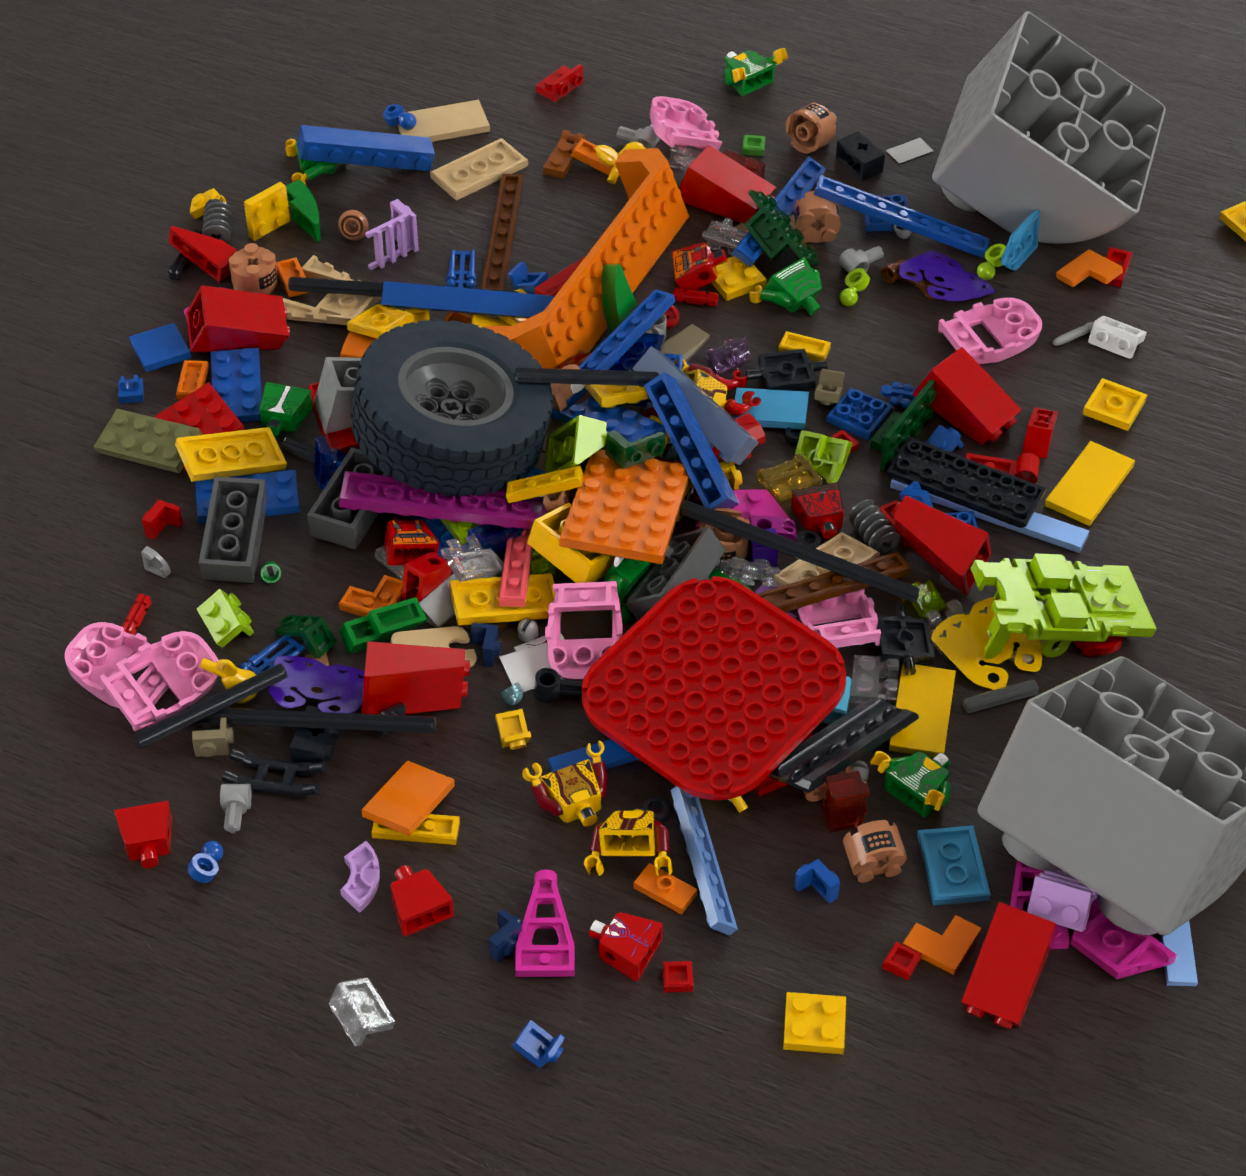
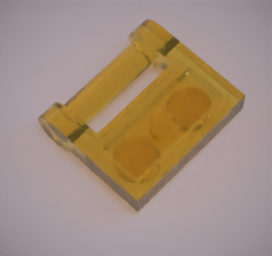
[756,454,822,503]

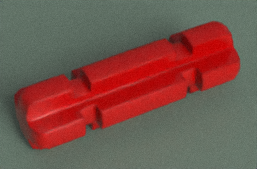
[673,288,719,307]
[121,594,151,635]

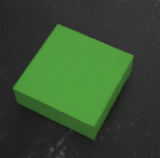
[742,135,766,156]

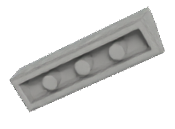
[419,545,504,628]

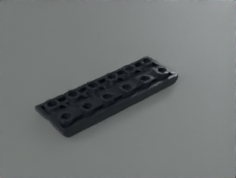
[887,436,1046,528]
[768,697,919,793]

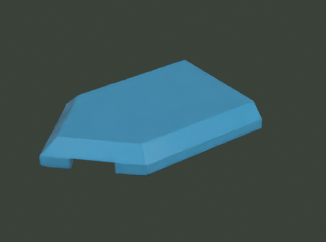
[1001,209,1040,271]

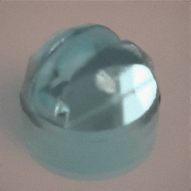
[500,682,524,705]

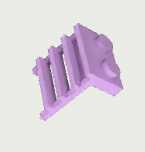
[365,199,419,270]
[1027,869,1099,932]

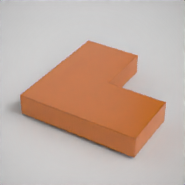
[1056,250,1123,287]
[339,575,403,617]
[903,915,981,975]

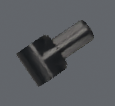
[534,668,583,703]

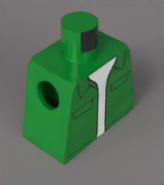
[260,382,313,437]

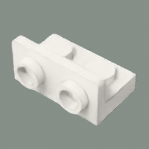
[1088,315,1147,359]

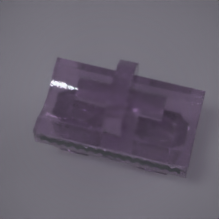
[706,335,751,375]

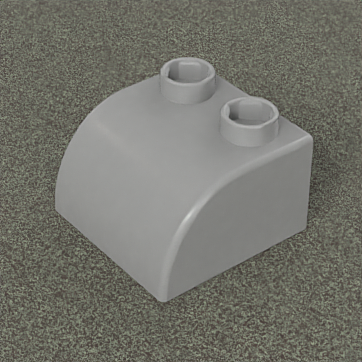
[932,11,1166,244]
[977,656,1246,936]

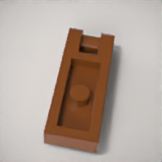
[543,130,586,179]

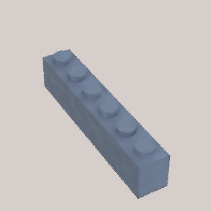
[633,346,759,465]

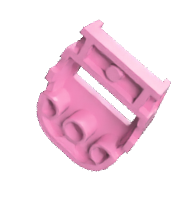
[650,96,722,151]
[938,298,1042,364]
[545,581,623,681]
[797,588,881,648]
[65,622,169,708]
[99,631,218,732]

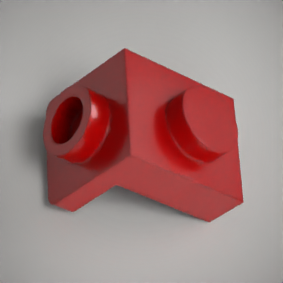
[142,499,183,540]

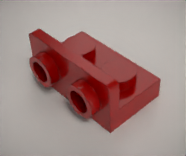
[536,64,583,102]

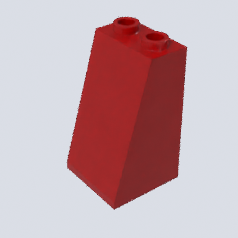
[679,145,776,224]
[186,285,290,352]
[912,347,1022,446]
[892,495,992,596]
[362,642,470,714]
[961,902,1057,1029]

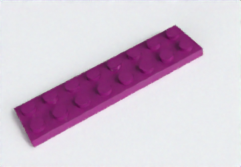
[339,471,547,531]

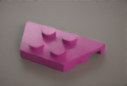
[696,489,790,530]
[1071,898,1177,979]

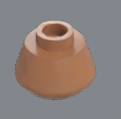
[338,210,369,241]

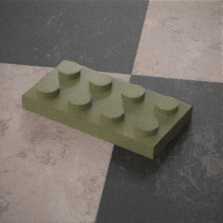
[94,409,202,473]

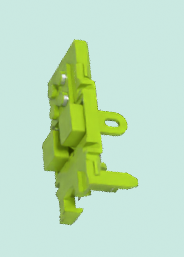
[971,554,1157,659]

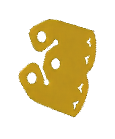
[931,597,1043,690]

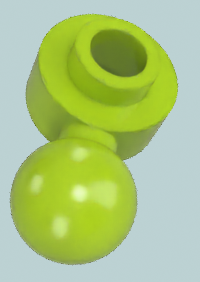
[977,244,1006,280]
[839,268,870,306]

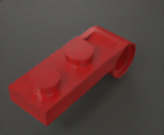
[966,453,1040,484]

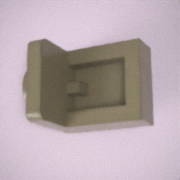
[814,369,845,405]
[192,717,234,757]

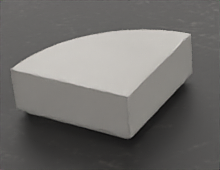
[141,546,171,578]

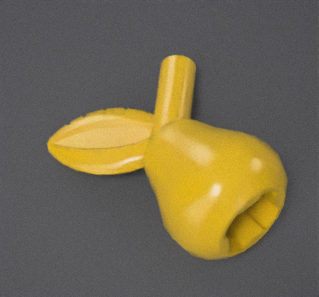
[595,141,646,184]
[200,658,258,704]

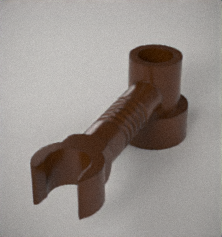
[881,259,940,299]

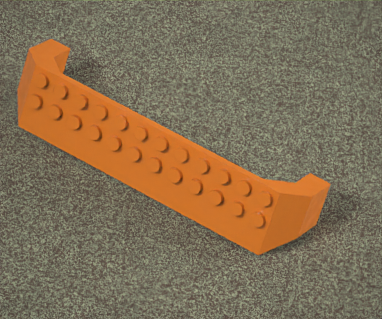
[485,148,689,369]

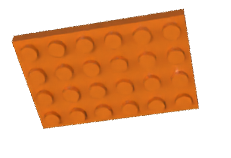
[559,450,690,564]

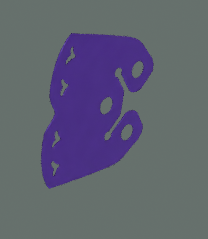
[899,251,995,301]
[269,656,365,713]

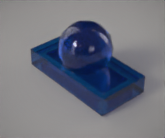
[313,435,346,490]
[467,524,524,554]

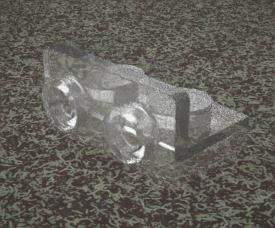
[329,978,396,1046]

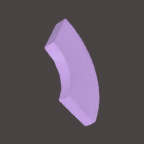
[340,841,380,913]

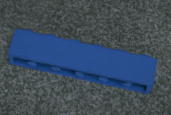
[297,125,435,171]
[644,372,740,510]

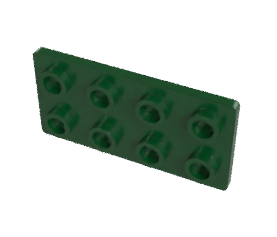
[744,190,820,265]
[870,379,937,472]

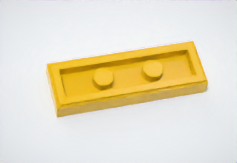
[506,466,583,503]
[372,814,460,845]

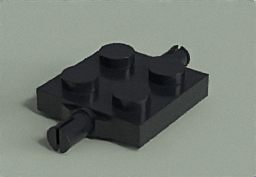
[746,348,828,391]
[877,603,935,675]

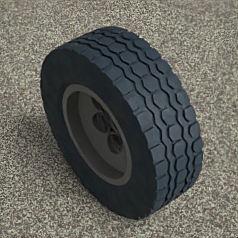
[350,320,553,497]

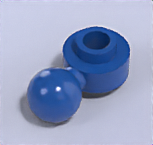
[383,104,417,130]
[187,841,224,883]

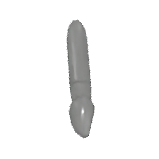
[1052,322,1094,346]

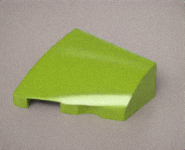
[795,430,853,484]

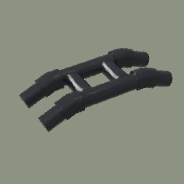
[221,749,327,798]

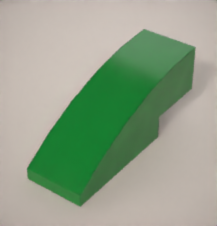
[286,179,321,242]
[602,264,638,334]
[339,597,427,655]

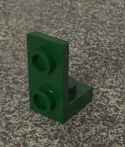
[605,430,666,469]
[274,615,337,658]

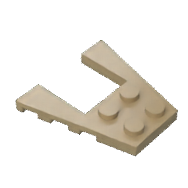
[283,255,381,325]

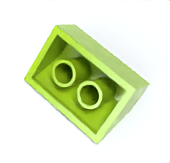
[544,415,608,473]

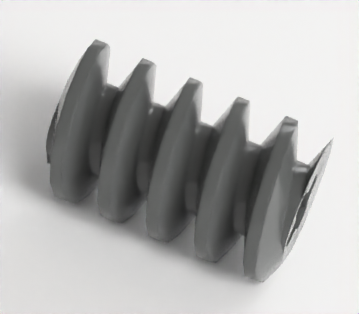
[202,199,233,243]
[849,499,900,554]

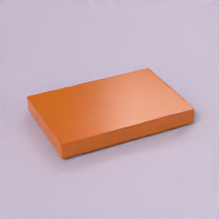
[362,761,454,836]

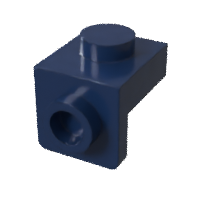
[471,623,502,667]
[488,909,522,962]

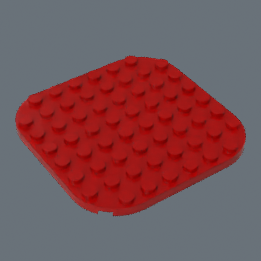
[582,576,846,800]

